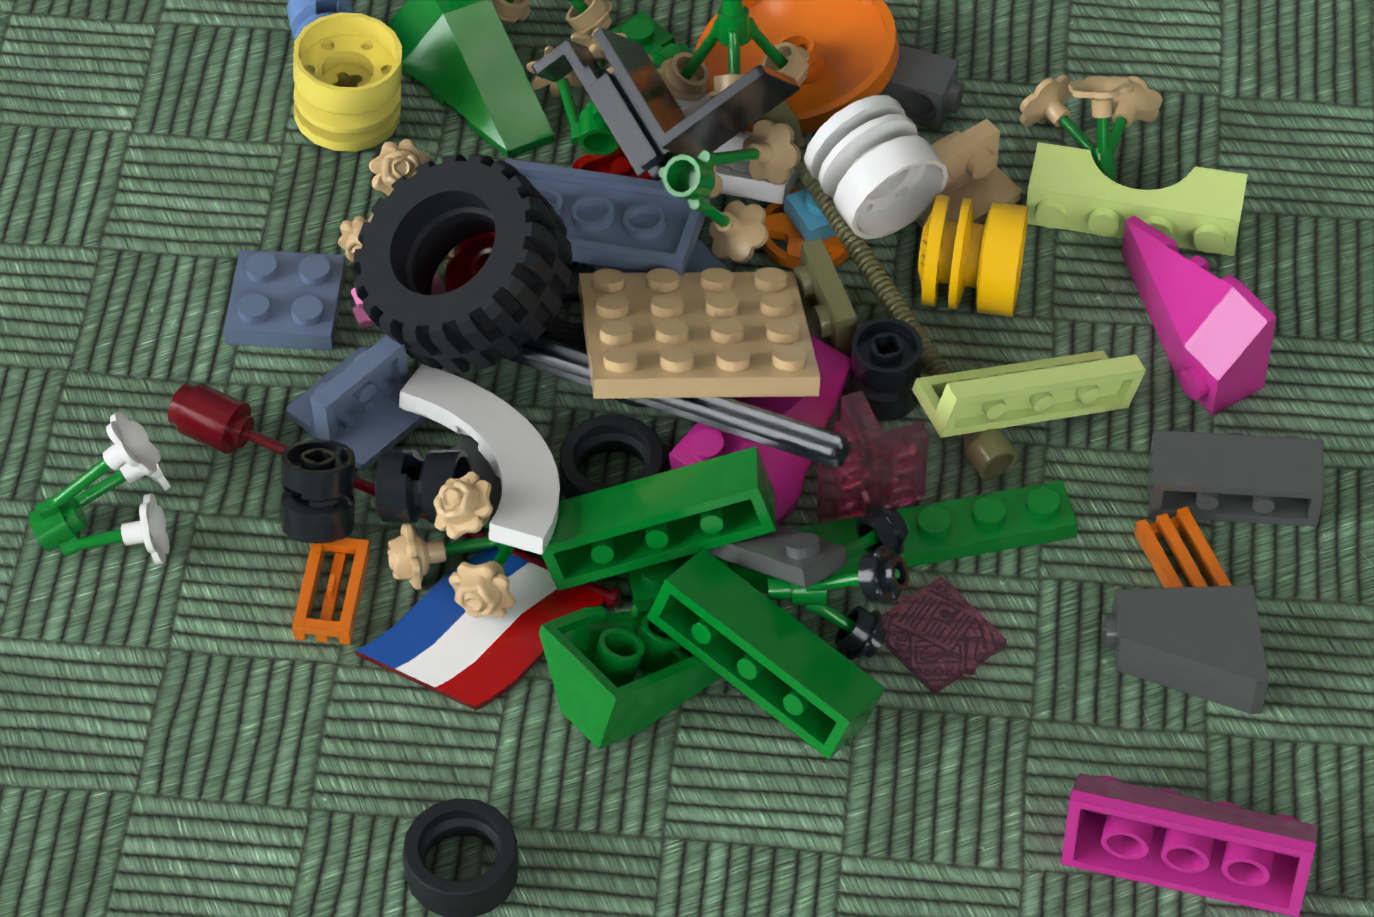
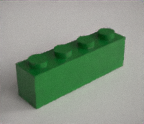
[541,446,776,591]
[647,548,886,760]

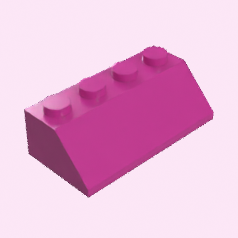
[1061,773,1318,917]

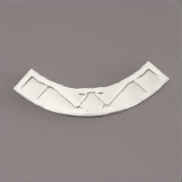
[399,364,560,555]

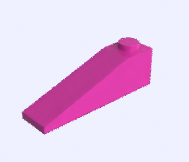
[1121,216,1277,416]
[669,334,852,525]

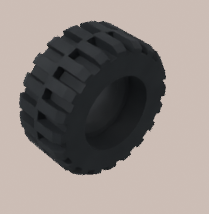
[353,154,573,373]

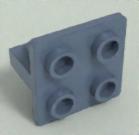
[287,335,428,471]

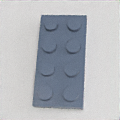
[505,159,711,275]

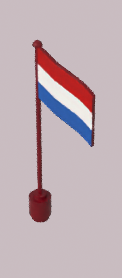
[168,383,623,710]

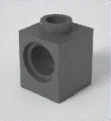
[883,45,964,131]

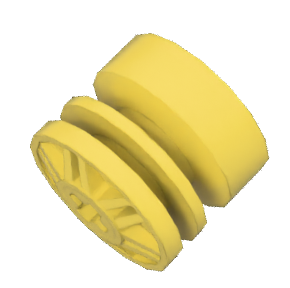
[293,12,402,152]

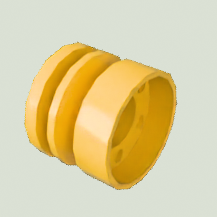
[917,194,1029,317]

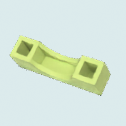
[1026,142,1248,256]

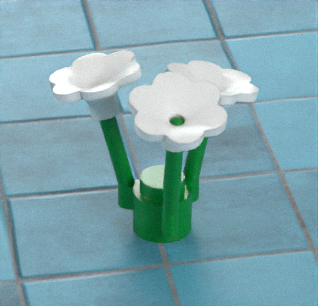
[28,411,171,565]

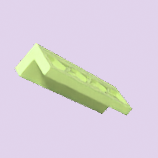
[912,350,1146,438]

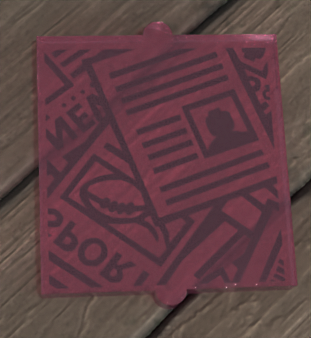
[881,576,1007,695]

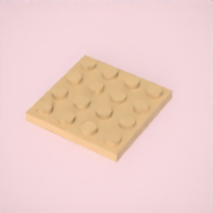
[579,267,820,399]

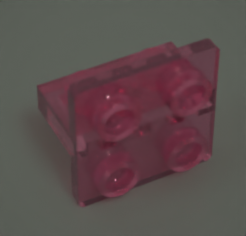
[817,391,929,523]

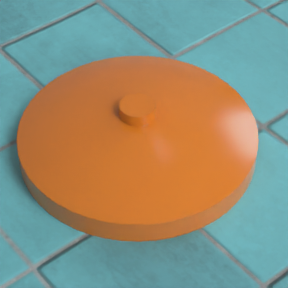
[694,0,899,134]

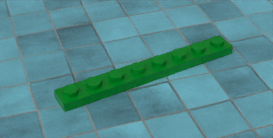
[625,480,1078,605]

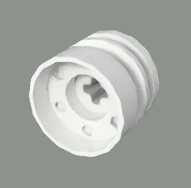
[804,95,948,239]

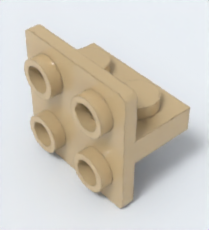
[915,119,1022,228]

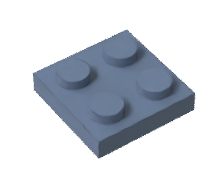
[224,249,347,350]

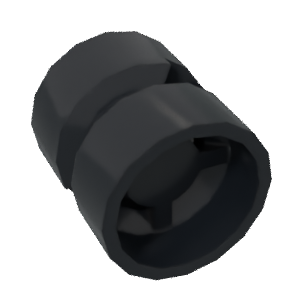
[849,317,923,421]
[281,439,355,544]
[375,449,471,523]

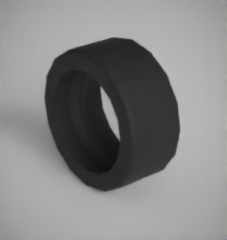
[559,415,665,499]
[403,798,519,917]

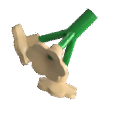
[1019,74,1163,183]

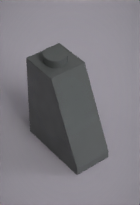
[1102,585,1269,714]

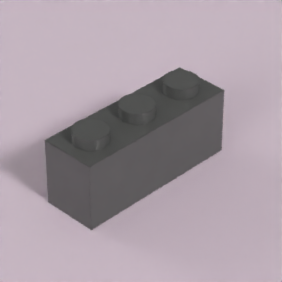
[1148,430,1324,527]

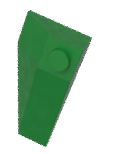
[387,0,555,158]
[539,602,721,749]

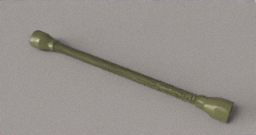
[753,100,1018,480]

